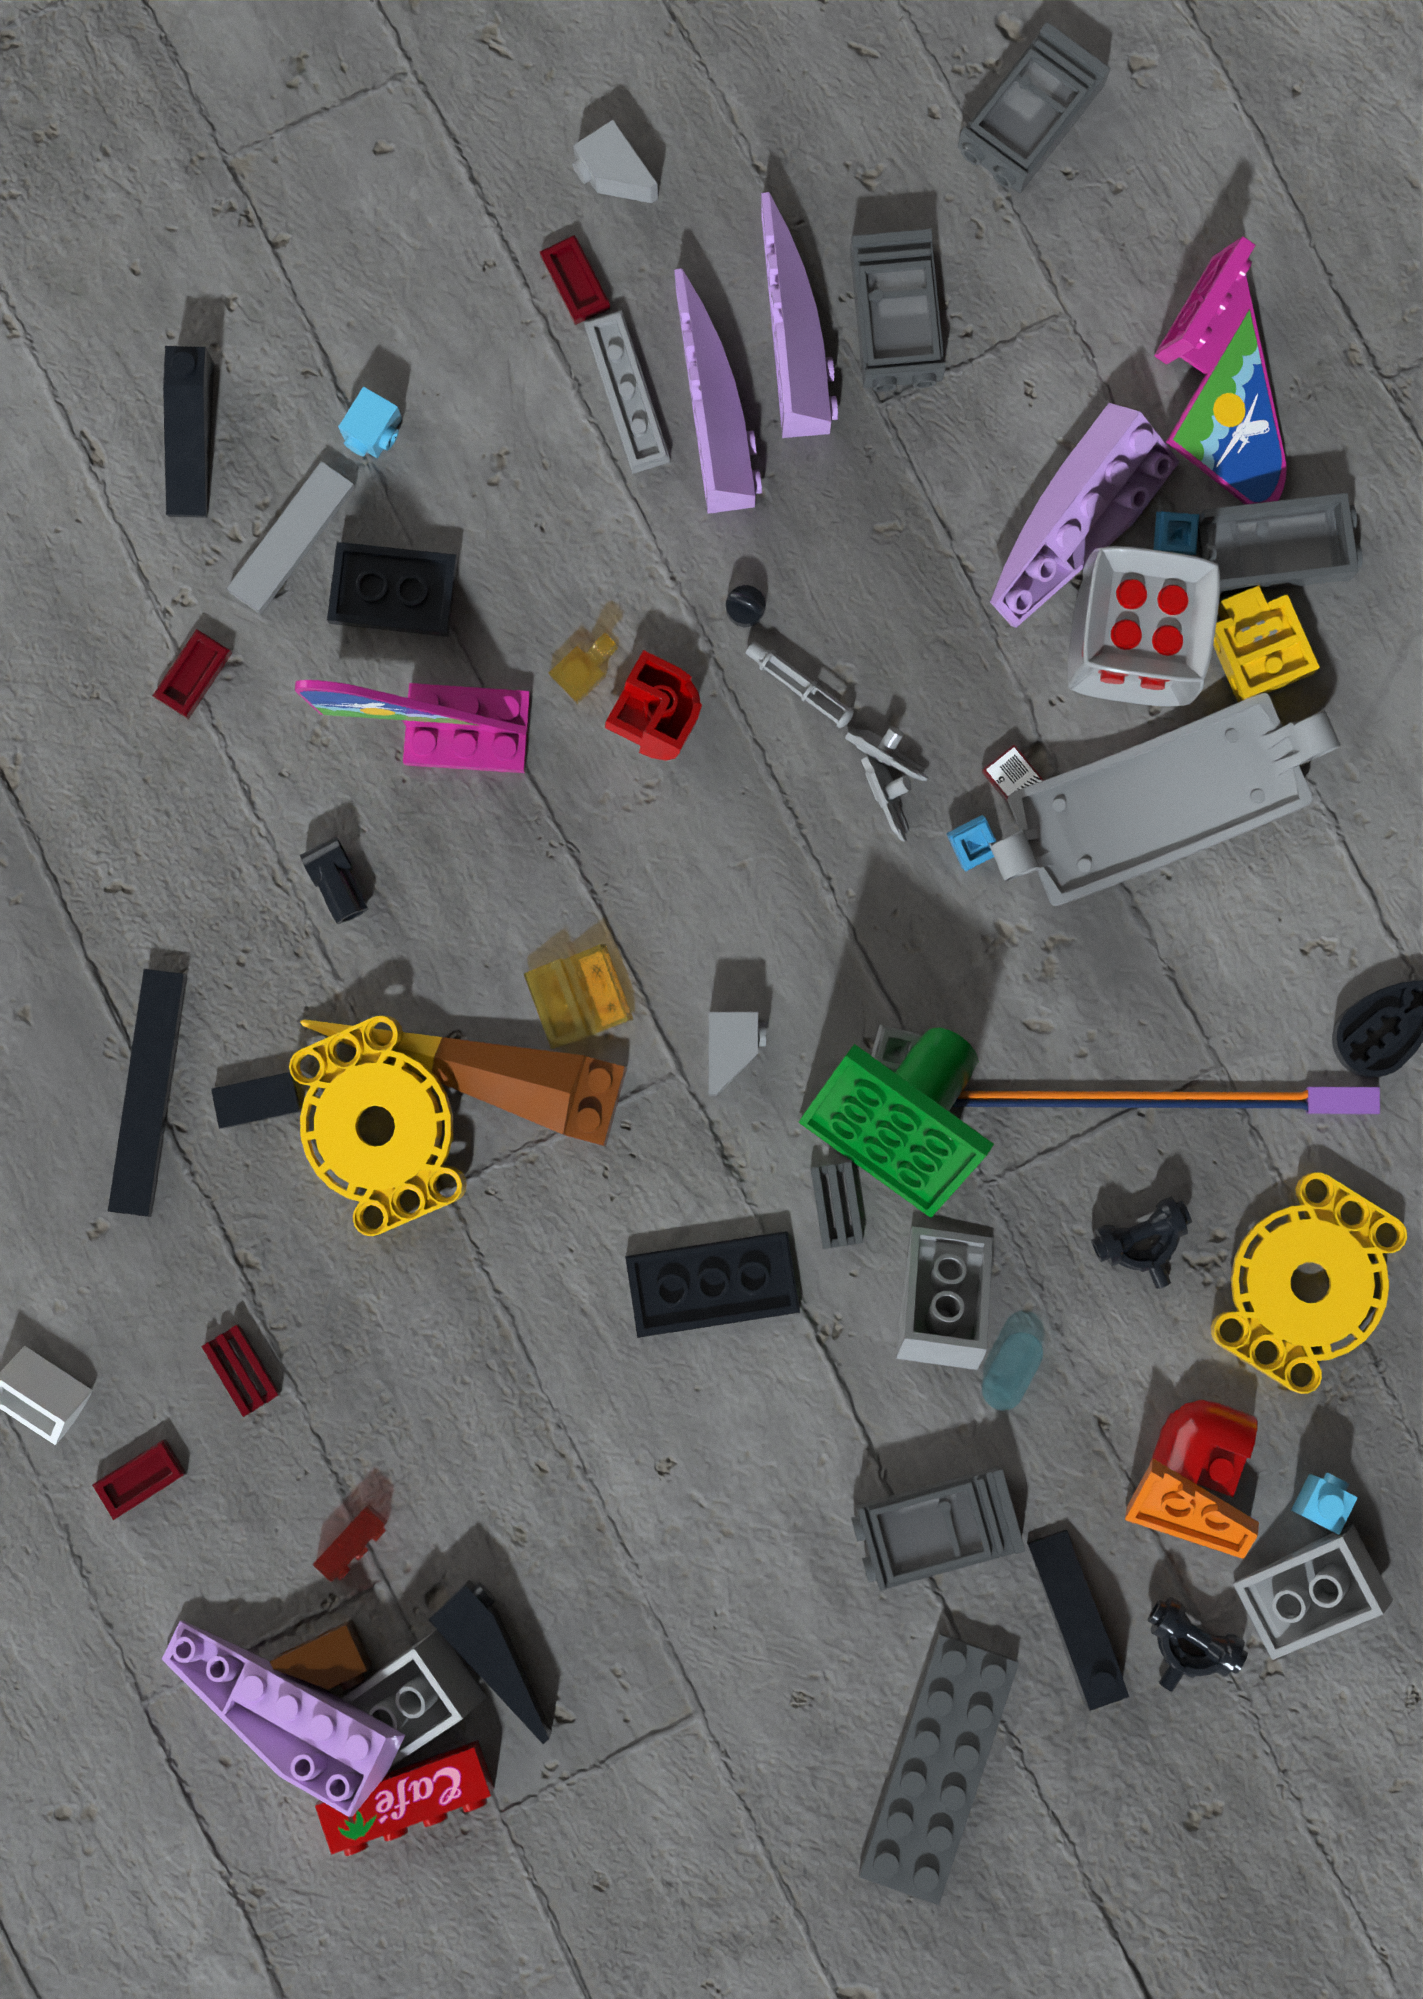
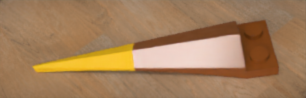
[300,1020,627,1147]

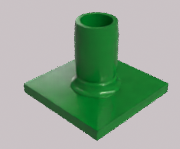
[798,1028,994,1218]

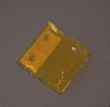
[524,944,633,1050]

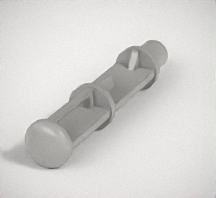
[745,641,854,728]

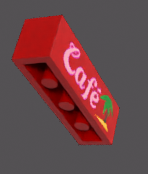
[315,1740,495,1856]

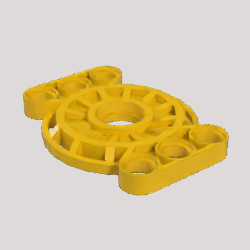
[289,1015,467,1236]
[1211,1172,1407,1394]

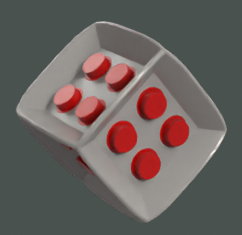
[1067,546,1220,706]

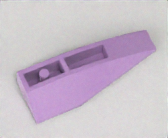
[990,403,1180,628]
[162,1621,405,1817]

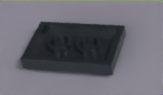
[327,542,458,637]

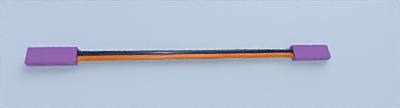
[952,1087,1380,1114]

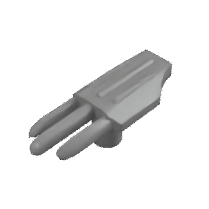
[845,726,928,781]
[861,756,911,842]

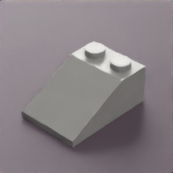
[896,1226,993,1370]
[1233,1524,1393,1660]
[341,1630,487,1766]

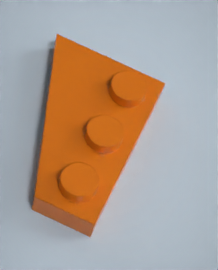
[1125,1459,1259,1559]

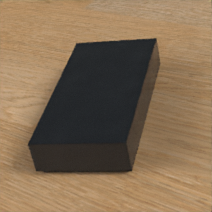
[211,1072,301,1129]

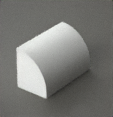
[0,1346,93,1445]

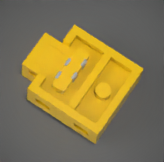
[1213,585,1320,703]

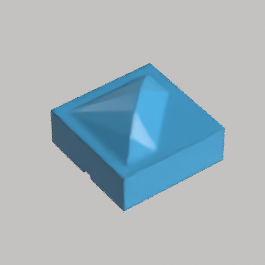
[1153,511,1199,556]
[946,815,996,872]

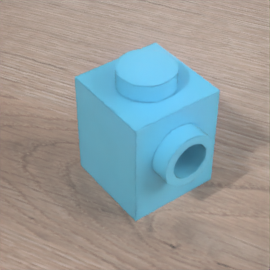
[338,386,402,459]
[1291,1472,1358,1535]

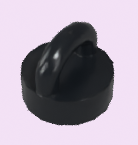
[725,585,766,628]

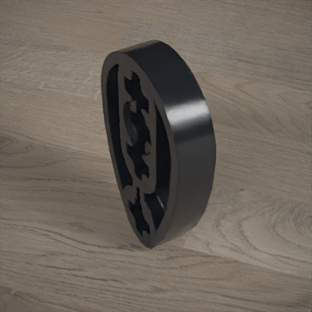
[1332,980,1423,1078]

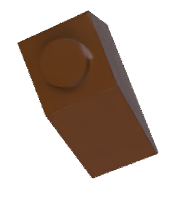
[270,1619,372,1690]

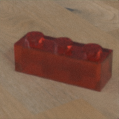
[312,1504,388,1582]

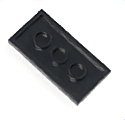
[625,1231,800,1338]

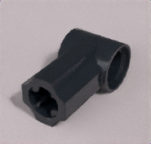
[300,837,369,924]

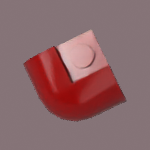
[604,650,702,761]
[1149,1399,1258,1497]

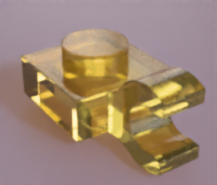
[548,633,618,704]

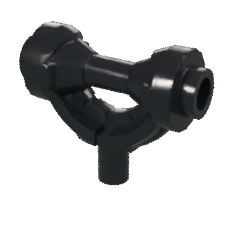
[1091,1196,1192,1289]
[1148,1597,1248,1692]

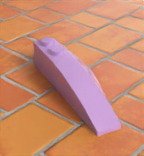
[761,192,838,438]
[674,269,762,514]

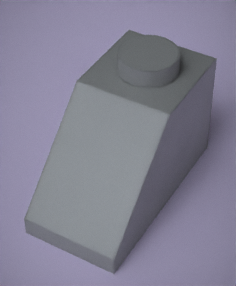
[572,120,658,203]
[709,1012,766,1096]

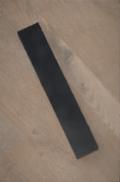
[108,969,187,1217]

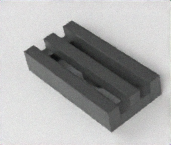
[810,1162,864,1249]

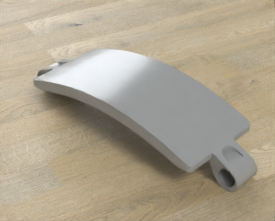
[989,693,1341,906]

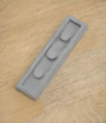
[584,310,670,474]
[226,461,355,615]

